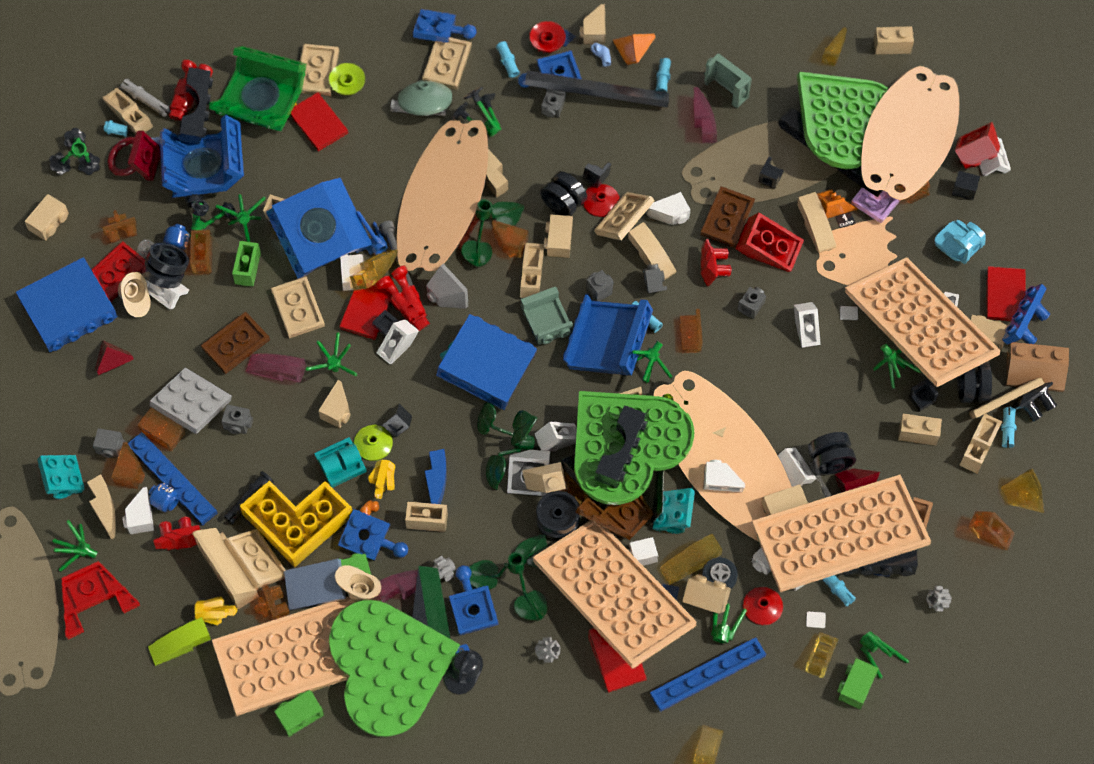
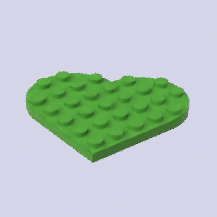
[797,72,888,169]
[574,391,694,505]
[329,600,460,737]

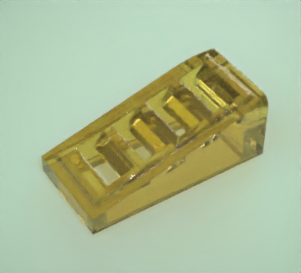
[822,27,847,66]
[805,632,838,678]

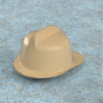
[118,272,151,317]
[335,565,381,602]

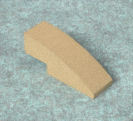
[103,88,153,135]
[485,149,508,198]
[797,192,836,253]
[628,222,676,280]
[520,243,544,298]
[959,414,1002,474]
[87,474,116,540]

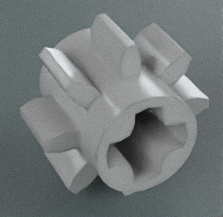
[433,556,456,582]
[926,586,952,611]
[535,637,560,663]

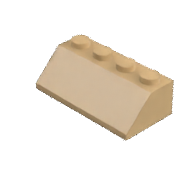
[193,528,259,609]

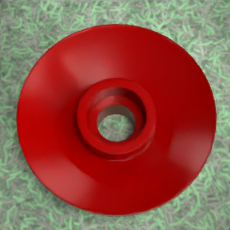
[530,21,566,53]
[583,184,620,217]
[743,587,783,625]

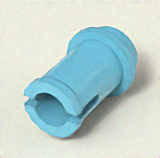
[104,120,129,137]

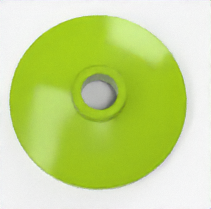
[329,63,365,95]
[354,425,393,461]

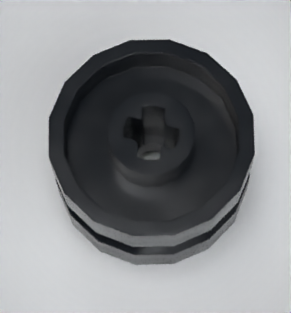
[540,171,587,216]
[142,243,190,289]
[957,361,992,403]
[808,432,857,475]
[536,491,580,541]

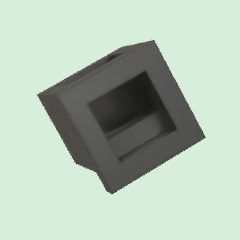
[542,89,565,118]
[643,263,667,293]
[737,287,766,319]

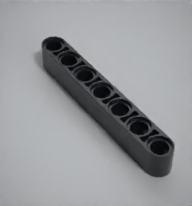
[778,108,882,195]

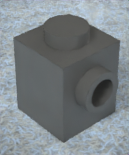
[586,270,614,302]
[222,405,253,434]
[93,428,125,458]

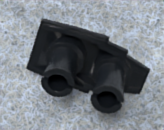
[1012,382,1058,422]

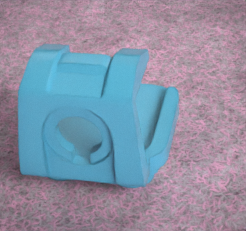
[935,220,986,264]

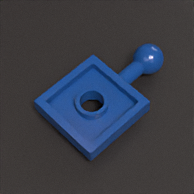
[413,9,476,43]
[518,51,582,90]
[338,509,408,561]
[449,565,499,636]

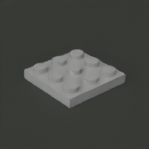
[149,368,232,434]

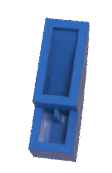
[425,449,447,504]

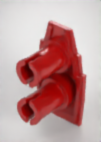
[701,239,732,287]
[153,517,200,550]

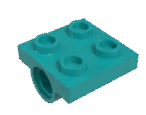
[314,437,367,488]
[37,455,85,499]
[653,488,695,534]

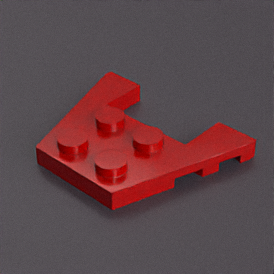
[62,561,140,639]

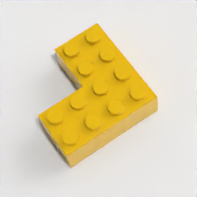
[240,481,352,567]

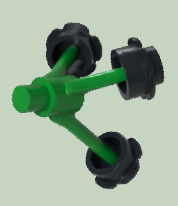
[185,194,236,239]

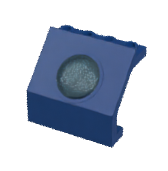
[160,115,244,197]
[266,178,372,279]

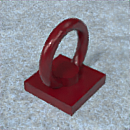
[108,130,161,181]

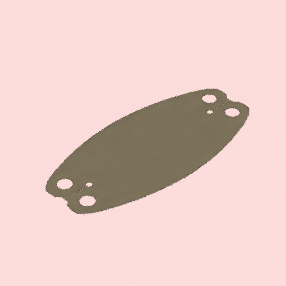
[682,120,839,205]
[0,506,59,696]

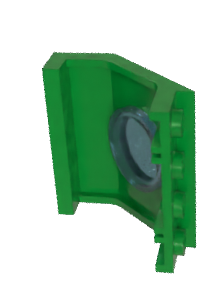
[209,46,307,132]

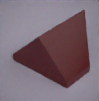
[95,340,134,375]
[834,468,880,493]

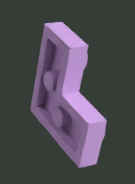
[851,186,900,224]

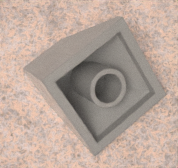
[426,264,468,309]
[507,450,550,496]

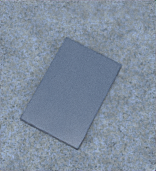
[284,559,346,611]

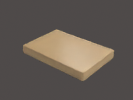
[422,38,472,90]
[300,44,339,96]
[594,192,654,240]
[271,276,325,338]
[224,529,286,589]

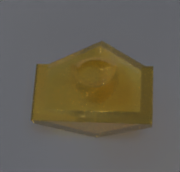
[1001,468,1044,513]

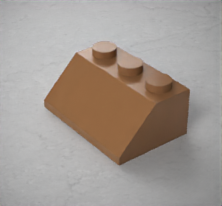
[1006,342,1069,392]

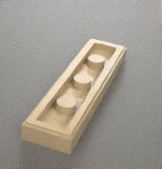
[969,377,1044,419]

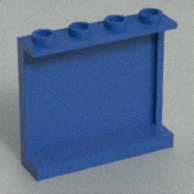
[16,257,117,352]
[563,294,653,376]
[436,314,537,410]

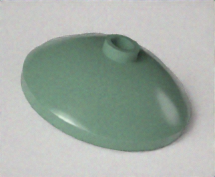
[398,81,452,115]

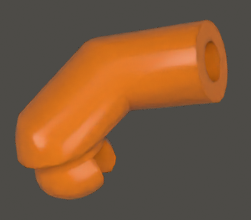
[360,500,379,515]

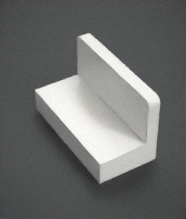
[980,138,1011,176]
[340,254,365,291]
[146,280,189,309]
[778,448,817,487]

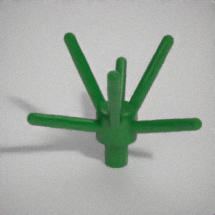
[216,194,266,242]
[305,332,357,376]
[632,341,673,383]
[873,344,921,389]
[52,520,97,572]

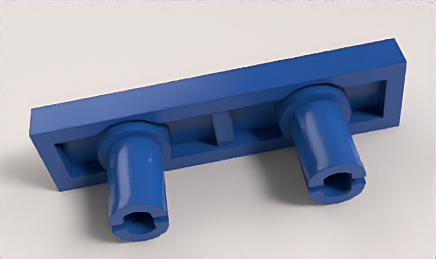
[1002,284,1050,345]

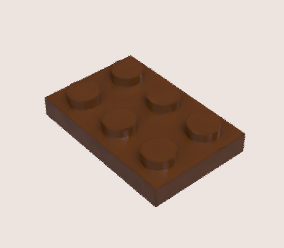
[700,186,755,248]
[201,312,270,374]

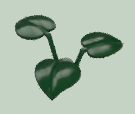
[461,199,524,267]
[477,403,538,490]
[469,534,548,621]

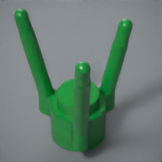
[711,603,747,644]
[860,631,909,679]

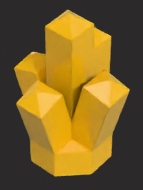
[368,460,395,499]
[195,596,237,625]

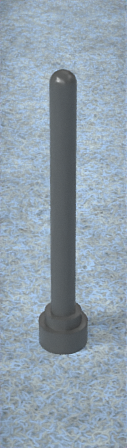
[379,221,413,285]

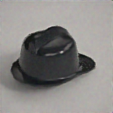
[444,649,483,695]

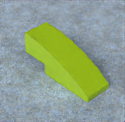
[148,617,211,666]

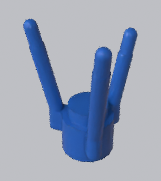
[356,211,387,255]

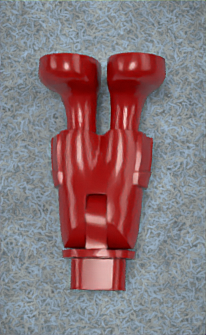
[169,59,213,121]
[376,265,430,331]

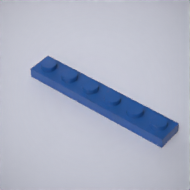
[127,432,218,526]
[650,637,766,712]

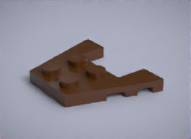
[576,495,654,540]

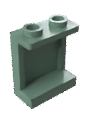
[704,53,752,109]
[521,286,573,345]

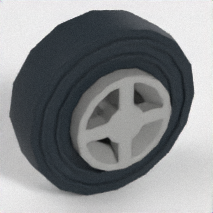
[702,557,738,589]

